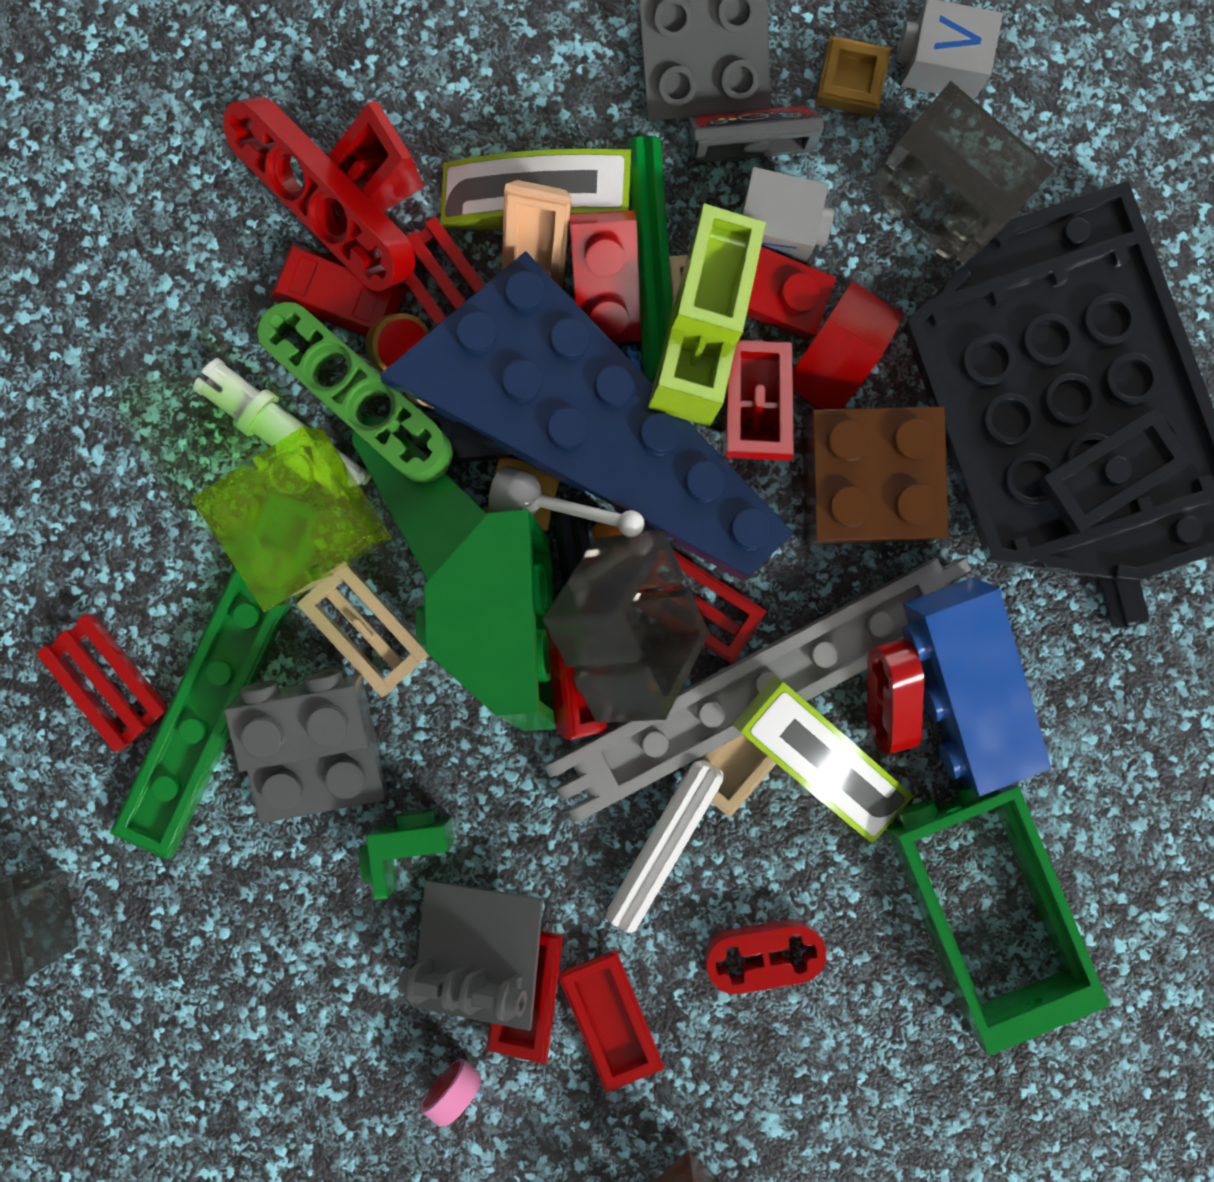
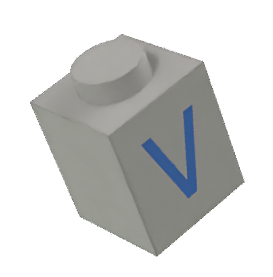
[896,0,1003,101]
[741,167,835,264]

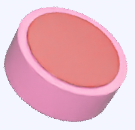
[420,1058,481,1127]

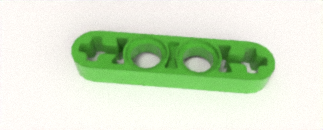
[257,302,453,483]

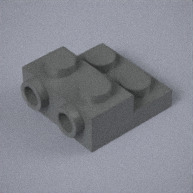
[224,669,388,824]

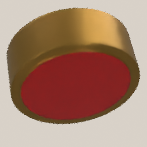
[365,313,430,373]

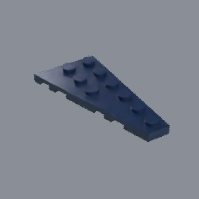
[380,251,794,581]

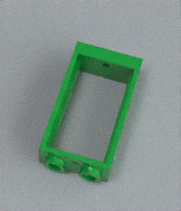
[886,784,1110,1056]

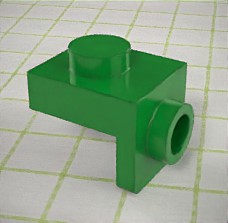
[359,809,455,900]

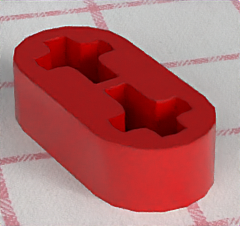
[867,639,924,755]
[704,919,826,994]

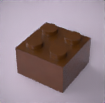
[802,407,949,545]

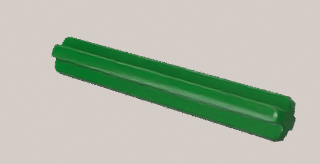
[627,136,673,384]

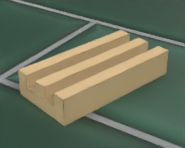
[297,561,429,697]

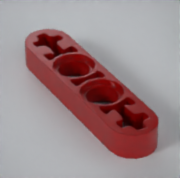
[223,96,415,291]

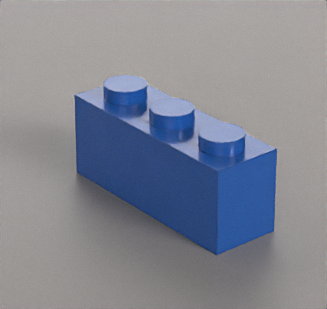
[902,577,1052,796]

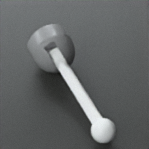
[489,465,644,537]

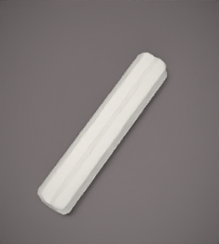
[606,758,723,933]

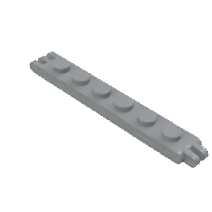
[544,557,971,822]

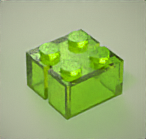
[191,426,392,612]

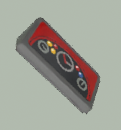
[688,106,824,163]

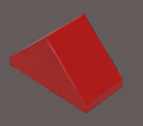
[328,101,424,231]
[792,281,904,410]
[720,340,794,461]

